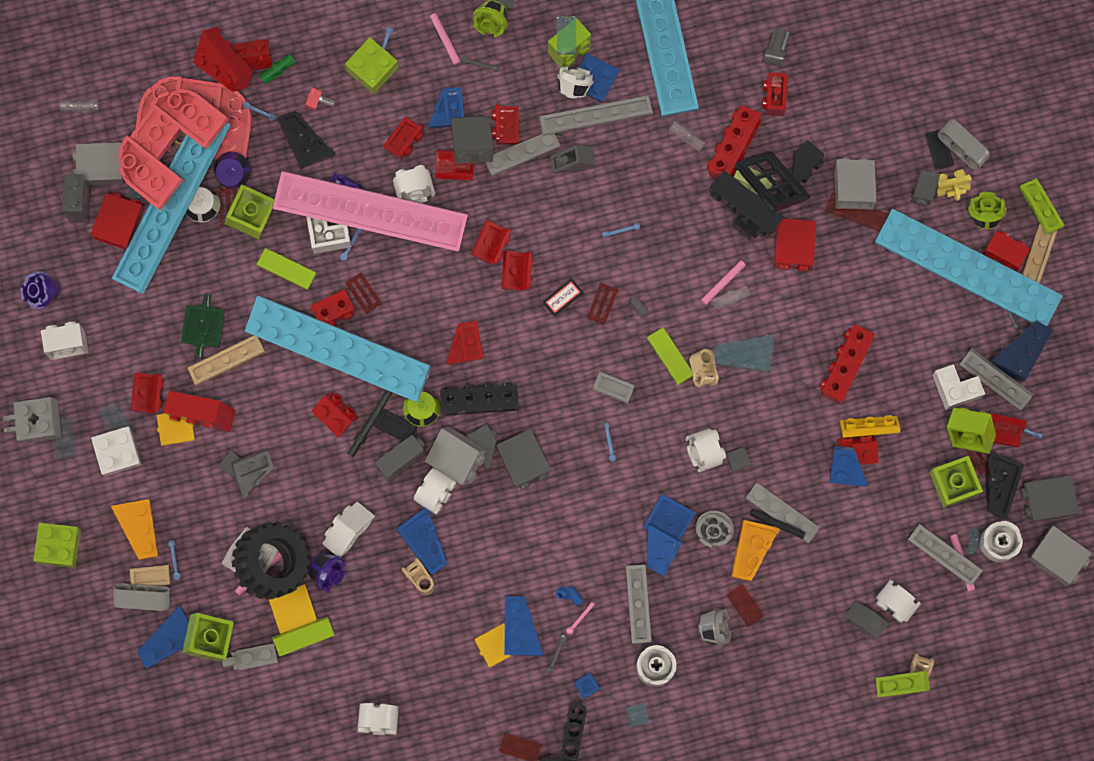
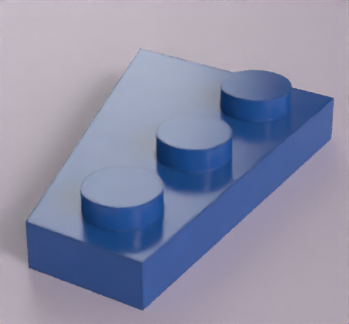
[396,508,447,576]
[504,596,543,656]
[137,606,189,669]

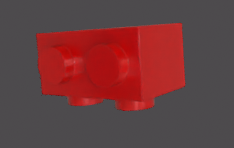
[762,72,788,116]
[983,230,1030,272]
[310,289,356,326]

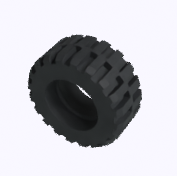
[231,522,310,600]

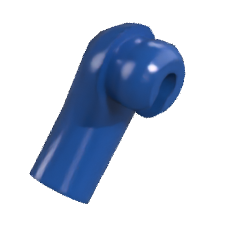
[556,587,584,607]

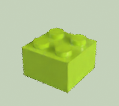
[547,18,591,68]
[345,37,399,95]
[224,184,274,239]
[947,408,996,454]
[929,456,983,508]
[33,523,81,568]
[182,613,234,662]

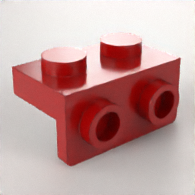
[231,39,272,71]
[492,104,519,145]
[383,117,424,161]
[435,150,474,181]
[470,220,511,265]
[501,250,534,292]
[130,372,164,414]
[311,392,359,438]
[988,413,1026,448]
[836,435,879,465]

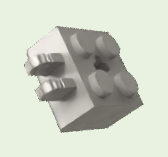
[3,397,62,443]

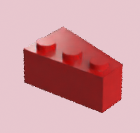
[193,27,253,92]
[163,391,236,432]

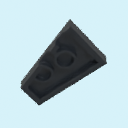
[277,111,335,169]
[987,451,1024,519]

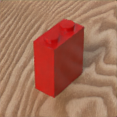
[90,192,145,250]
[774,219,816,272]

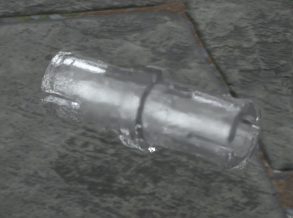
[59,98,99,113]
[669,120,706,152]
[711,285,750,311]

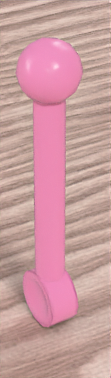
[566,601,595,635]

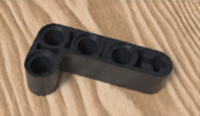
[541,703,586,761]

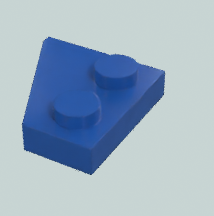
[429,87,465,129]
[830,446,867,487]
[647,524,683,576]

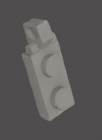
[222,643,278,671]

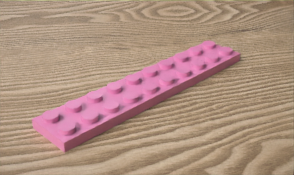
[273,170,468,251]

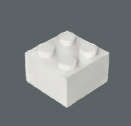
[41,322,89,360]
[91,426,142,476]

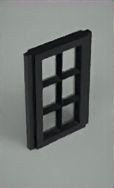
[735,151,810,212]

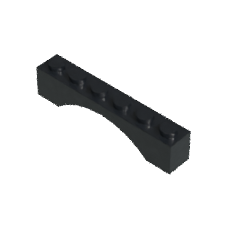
[732,140,825,241]

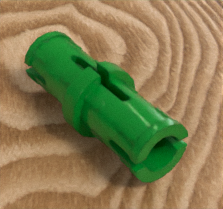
[258,54,296,85]

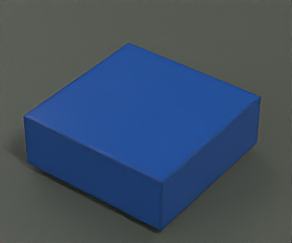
[574,672,600,699]

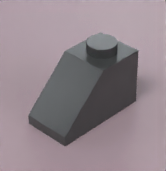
[550,145,595,174]
[911,170,940,206]
[467,424,498,472]
[843,601,889,641]

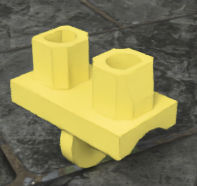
[936,169,972,201]

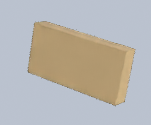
[130,565,171,586]

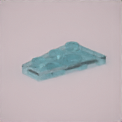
[714,334,775,372]

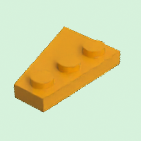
[111,499,159,560]
[731,520,780,581]

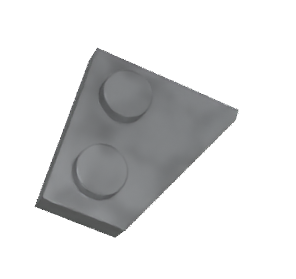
[231,449,274,498]

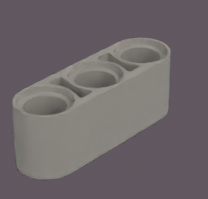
[938,119,990,170]
[113,583,170,611]

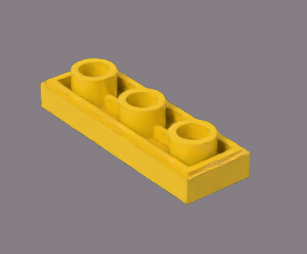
[840,415,900,437]

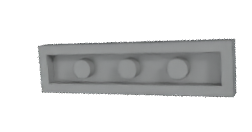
[485,134,560,177]
[960,348,1034,410]
[745,483,820,544]
[908,524,983,586]
[626,565,652,644]

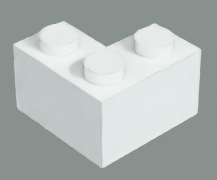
[307,217,352,254]
[932,364,985,410]
[322,502,375,558]

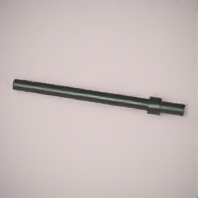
[347,355,410,457]

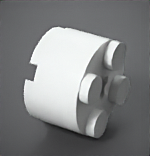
[393,165,435,203]
[686,428,726,472]
[414,468,457,515]
[980,521,1023,562]
[876,580,921,623]
[636,645,676,687]
[357,703,399,735]

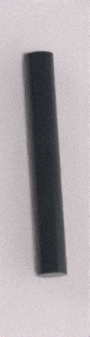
[750,509,806,539]

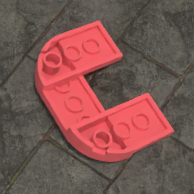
[135,77,253,159]
[118,89,229,210]

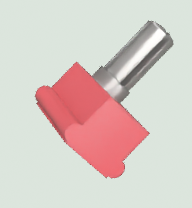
[304,88,335,111]

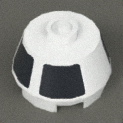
[557,66,593,99]
[185,186,221,223]

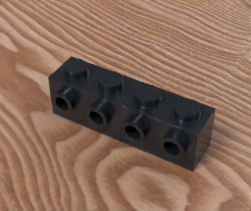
[709,170,784,239]
[440,382,519,416]

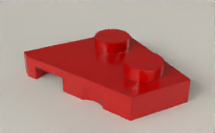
[447,321,483,366]

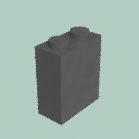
[451,116,493,164]
[63,174,90,223]
[496,429,551,490]
[375,435,426,484]
[1021,475,1079,523]

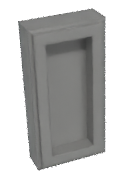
[592,371,635,404]

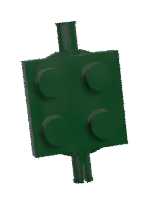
[181,294,225,359]

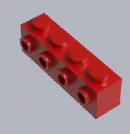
[707,105,763,179]
[819,324,875,405]

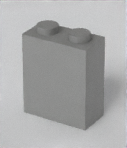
[73,143,125,185]
[834,158,876,210]
[425,427,487,485]
[1028,526,1092,586]

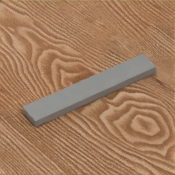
[539,95,653,136]

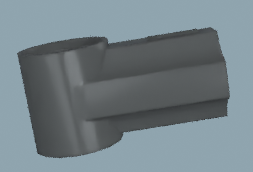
[763,28,789,67]

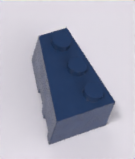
[991,321,1053,383]

